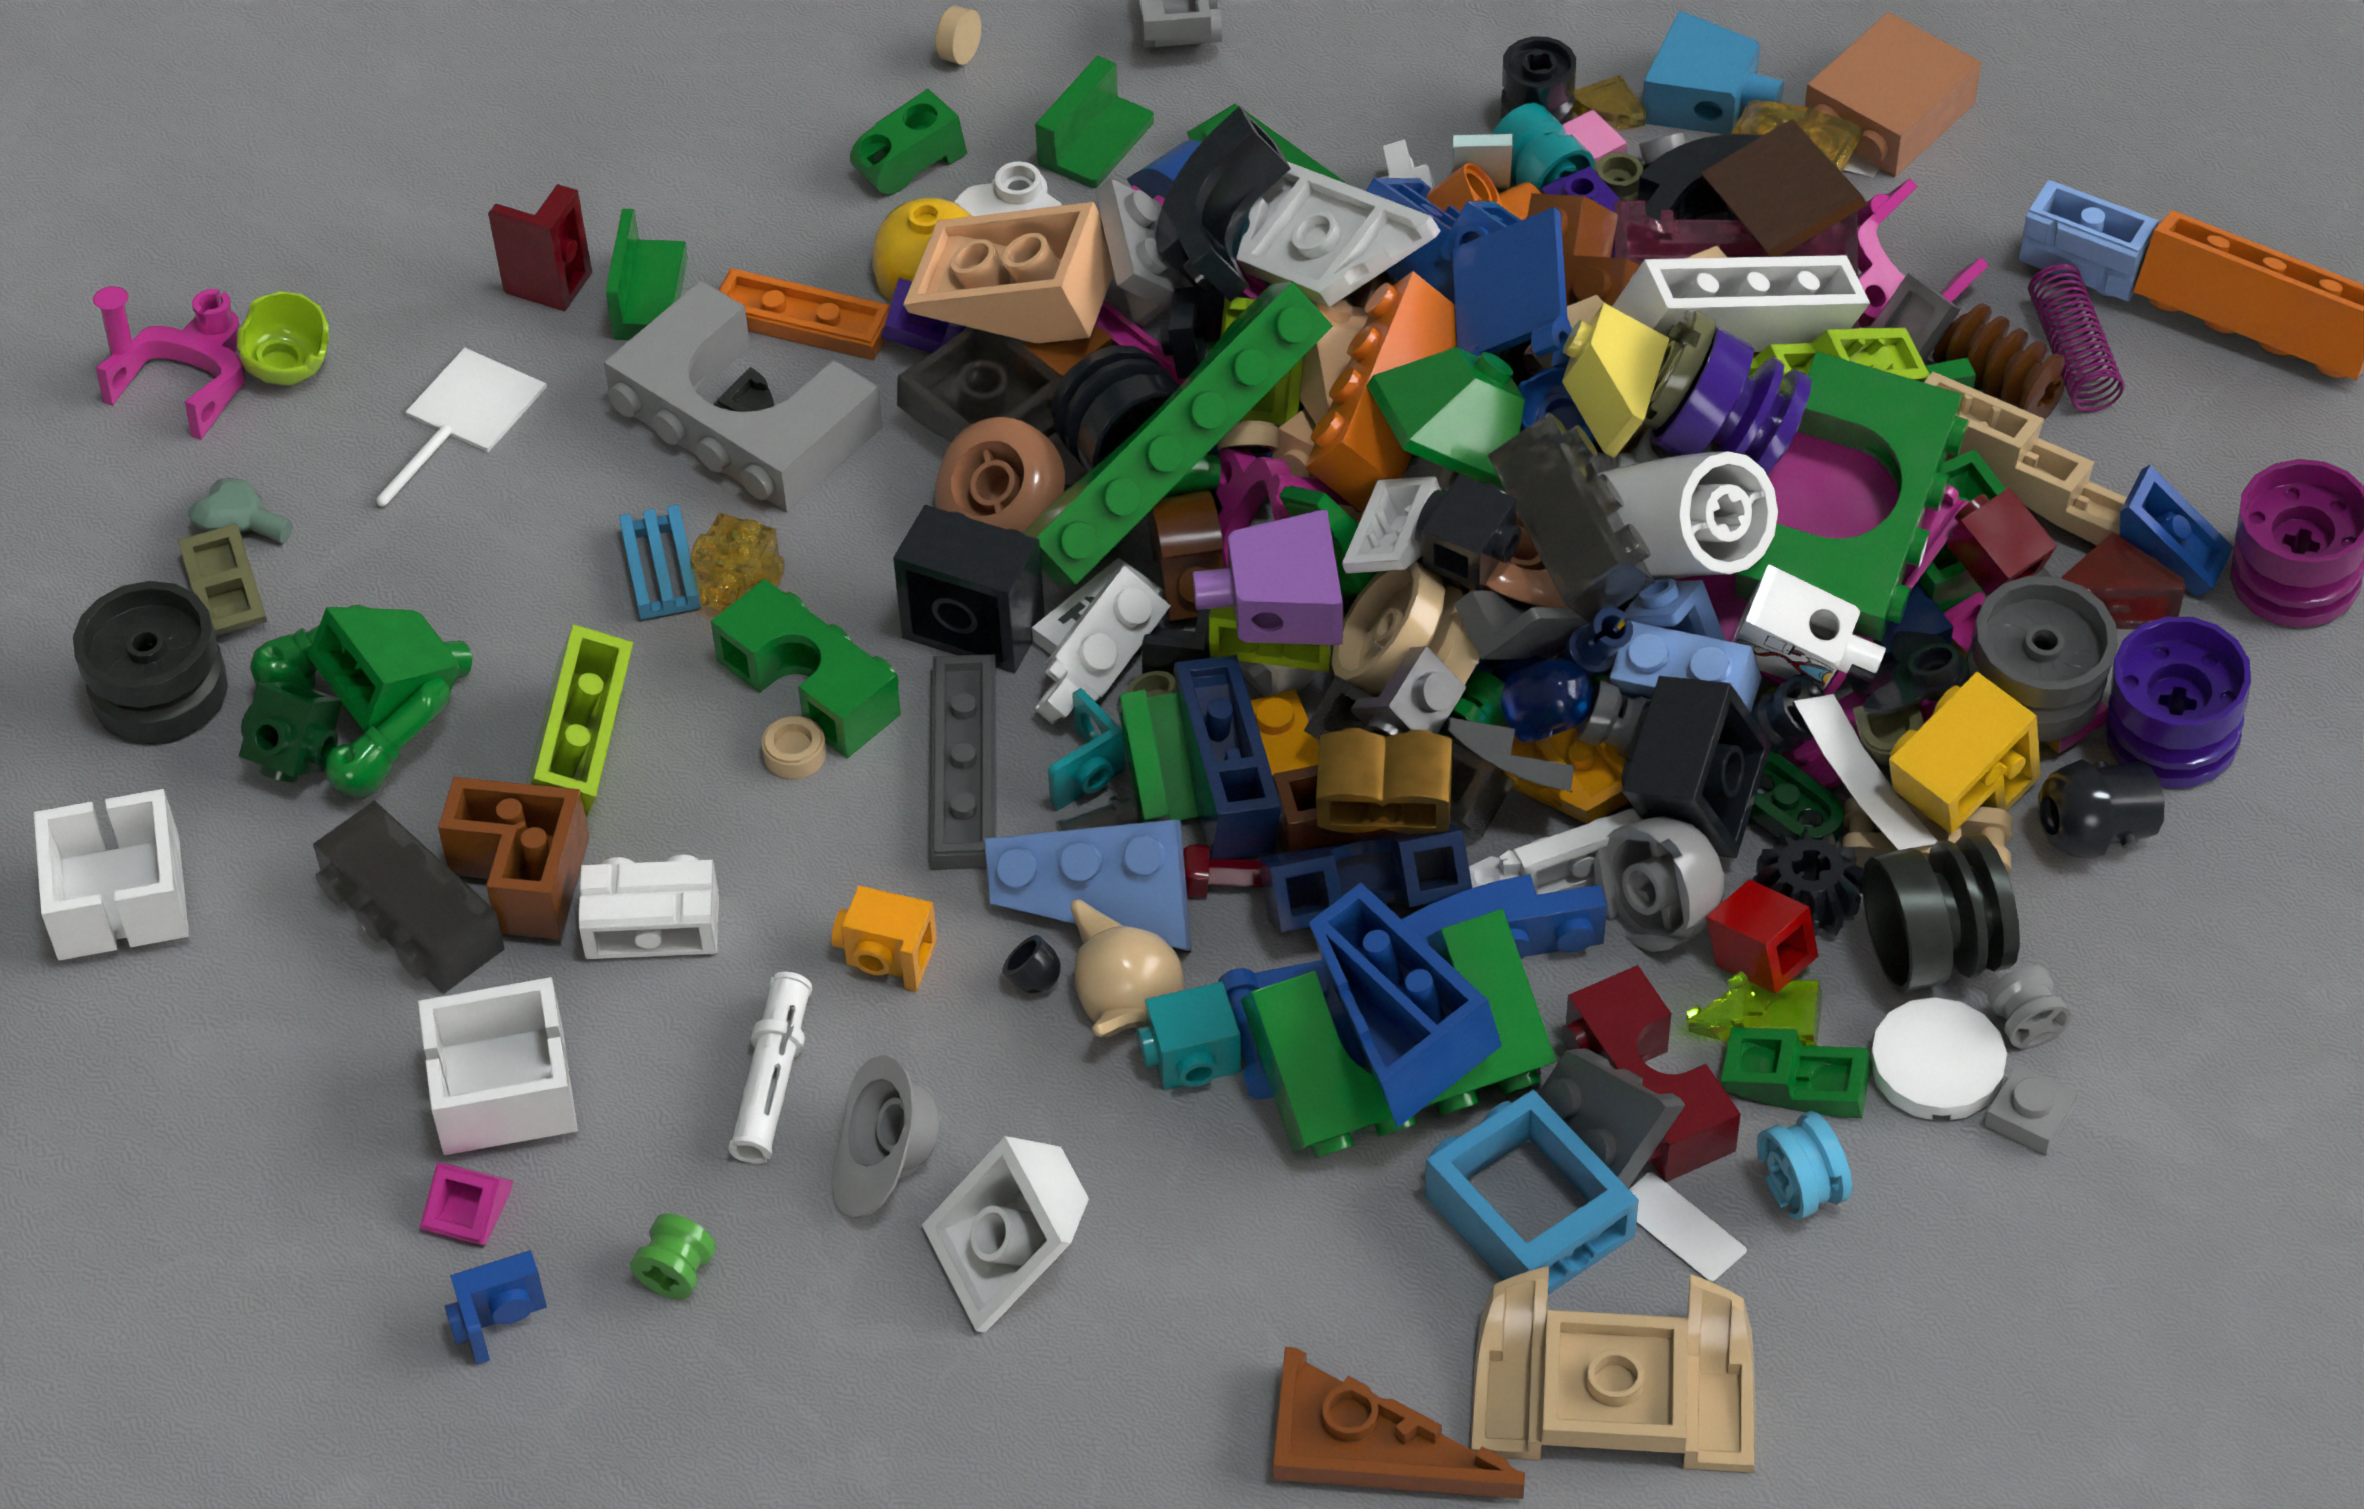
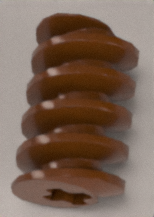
[1932,303,2065,420]

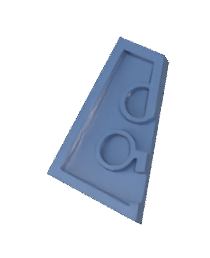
[984,820,1192,951]

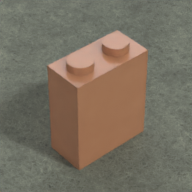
[1803,12,1982,177]

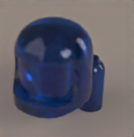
[1492,655,1593,743]

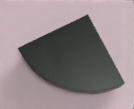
[713,367,774,412]

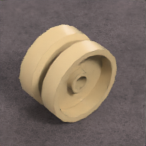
[1331,561,1480,697]

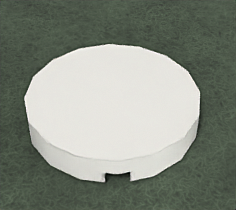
[1871,997,2007,1120]

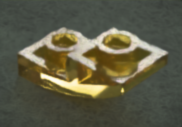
[1731,100,1863,172]

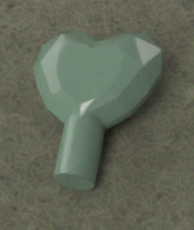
[188,478,293,543]

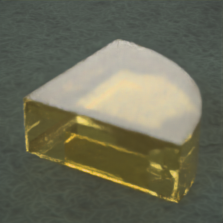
[1574,75,1646,129]

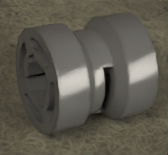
[1576,679,1650,759]

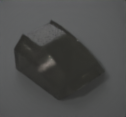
[897,327,1064,442]

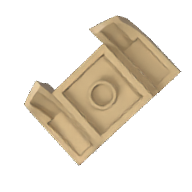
[1470,1266,1755,1473]

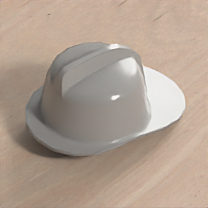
[831,1055,940,1218]

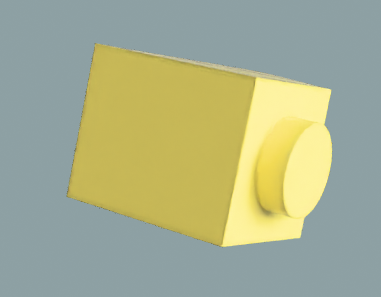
[1562,303,1669,458]

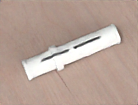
[728,971,812,1164]

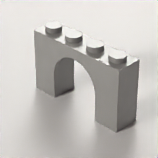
[604,280,883,512]

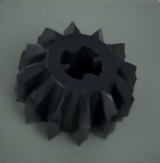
[1753,827,1863,936]

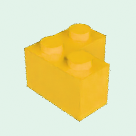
[1889,672,2041,835]

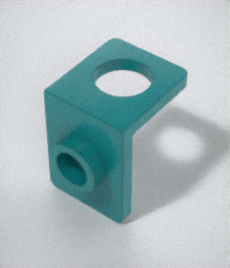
[1048,688,1125,810]

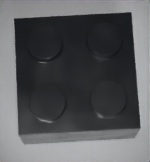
[893,505,1045,673]
[1622,676,1772,859]

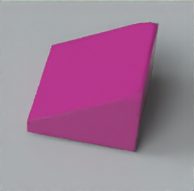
[419,1162,513,1245]

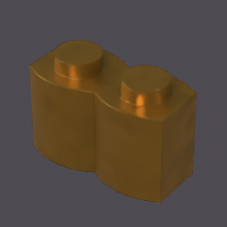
[1316,728,1452,834]

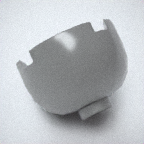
[1594,816,1724,952]

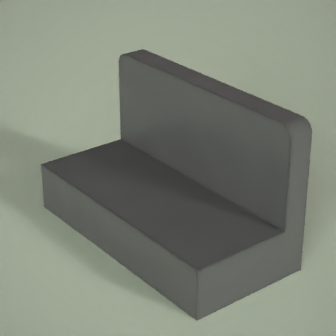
[1454,590,1600,659]

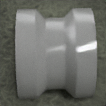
[1987,965,2072,1049]

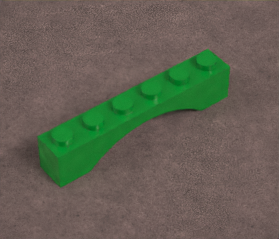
[1022,281,1333,585]

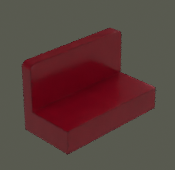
[488,184,592,312]

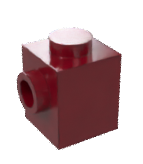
[1946,487,2057,596]

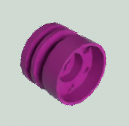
[2230,459,2364,628]

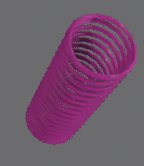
[2028,264,2125,412]

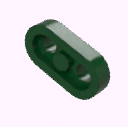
[1750,751,1844,843]

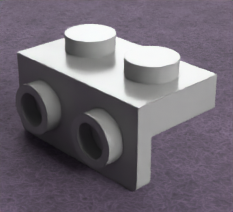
[1095,179,1181,326]

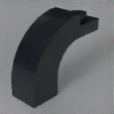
[1157,106,1291,302]
[1627,134,1761,265]

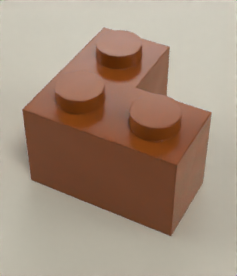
[1527,193,1640,307]
[438,777,590,940]

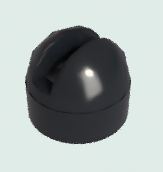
[1002,935,1061,993]

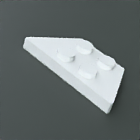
[1236,161,1440,307]

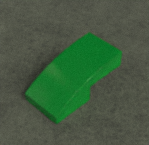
[1721,1027,1872,1118]

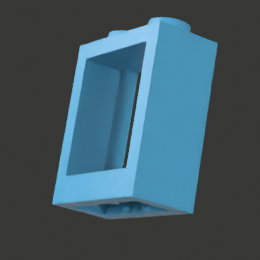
[1425,1090,1639,1295]

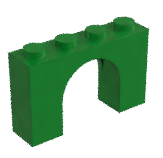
[1735,351,1969,641]
[1240,908,1557,1158]

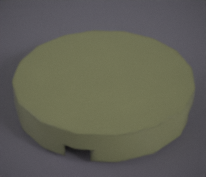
[1642,309,1716,430]

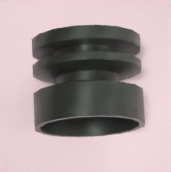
[1862,833,2020,993]

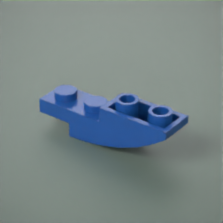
[1401,874,1607,959]

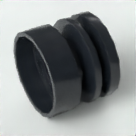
[1051,345,1181,473]

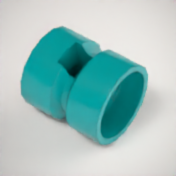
[1492,103,1595,192]

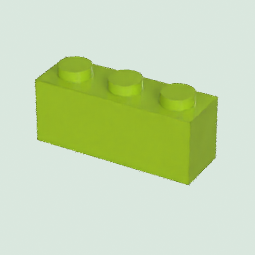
[526,624,634,818]

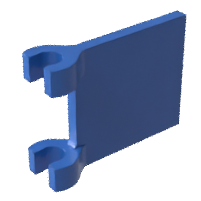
[1452,207,1572,367]

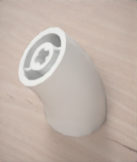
[1561,451,1778,597]

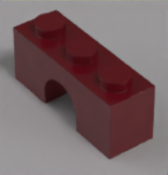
[1561,965,1741,1182]

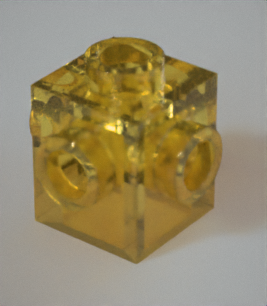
[690,512,785,611]

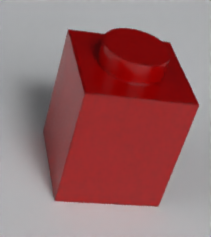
[1706,879,1819,994]

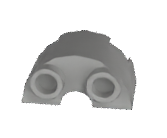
[1139,0,1222,48]

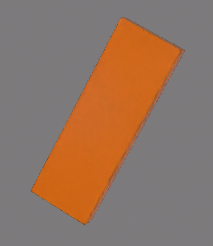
[719,268,890,360]

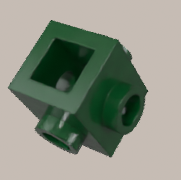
[239,680,342,782]

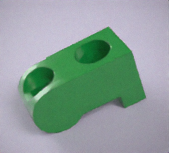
[850,88,968,195]

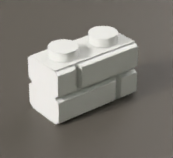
[579,854,719,959]

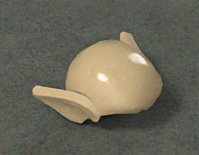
[1070,899,1184,1037]

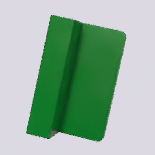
[1035,55,1154,188]
[606,209,688,340]
[1117,689,1199,823]

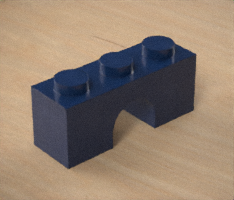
[1258,823,1472,932]

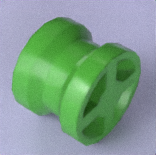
[630,1213,717,1300]

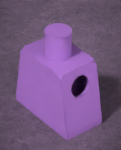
[1192,510,1343,645]

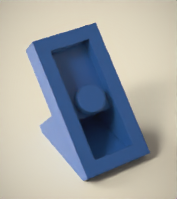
[2119,465,2234,597]

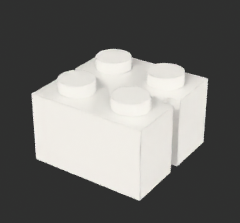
[33,789,189,961]
[418,977,578,1155]

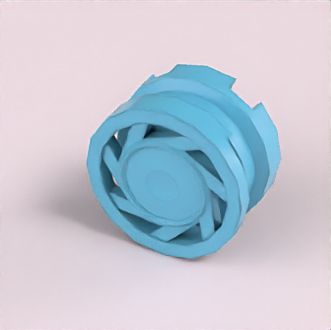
[1756,1111,1852,1221]

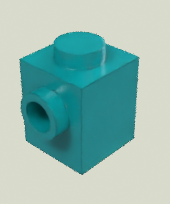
[1136,981,1241,1090]

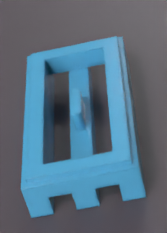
[619,504,701,620]

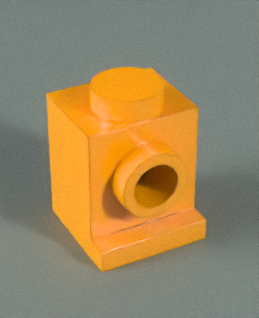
[831,885,937,992]

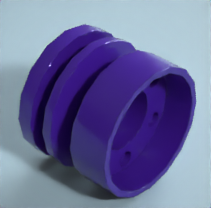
[1650,326,1812,475]
[2106,617,2251,788]

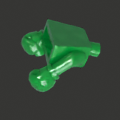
[250,605,472,799]

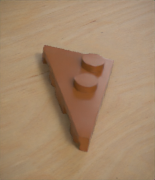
[1273,1347,1525,1499]

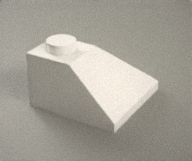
[922,1136,1089,1333]

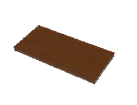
[1701,119,1867,257]

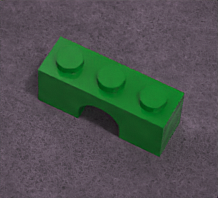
[710,578,901,759]

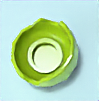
[237,291,329,386]

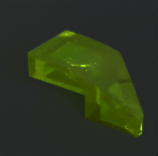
[1686,971,1823,1046]

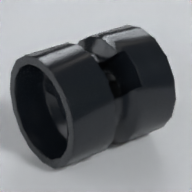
[1500,36,1576,125]

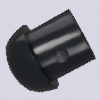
[2038,759,2165,859]

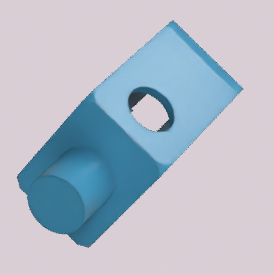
[1641,11,1784,135]

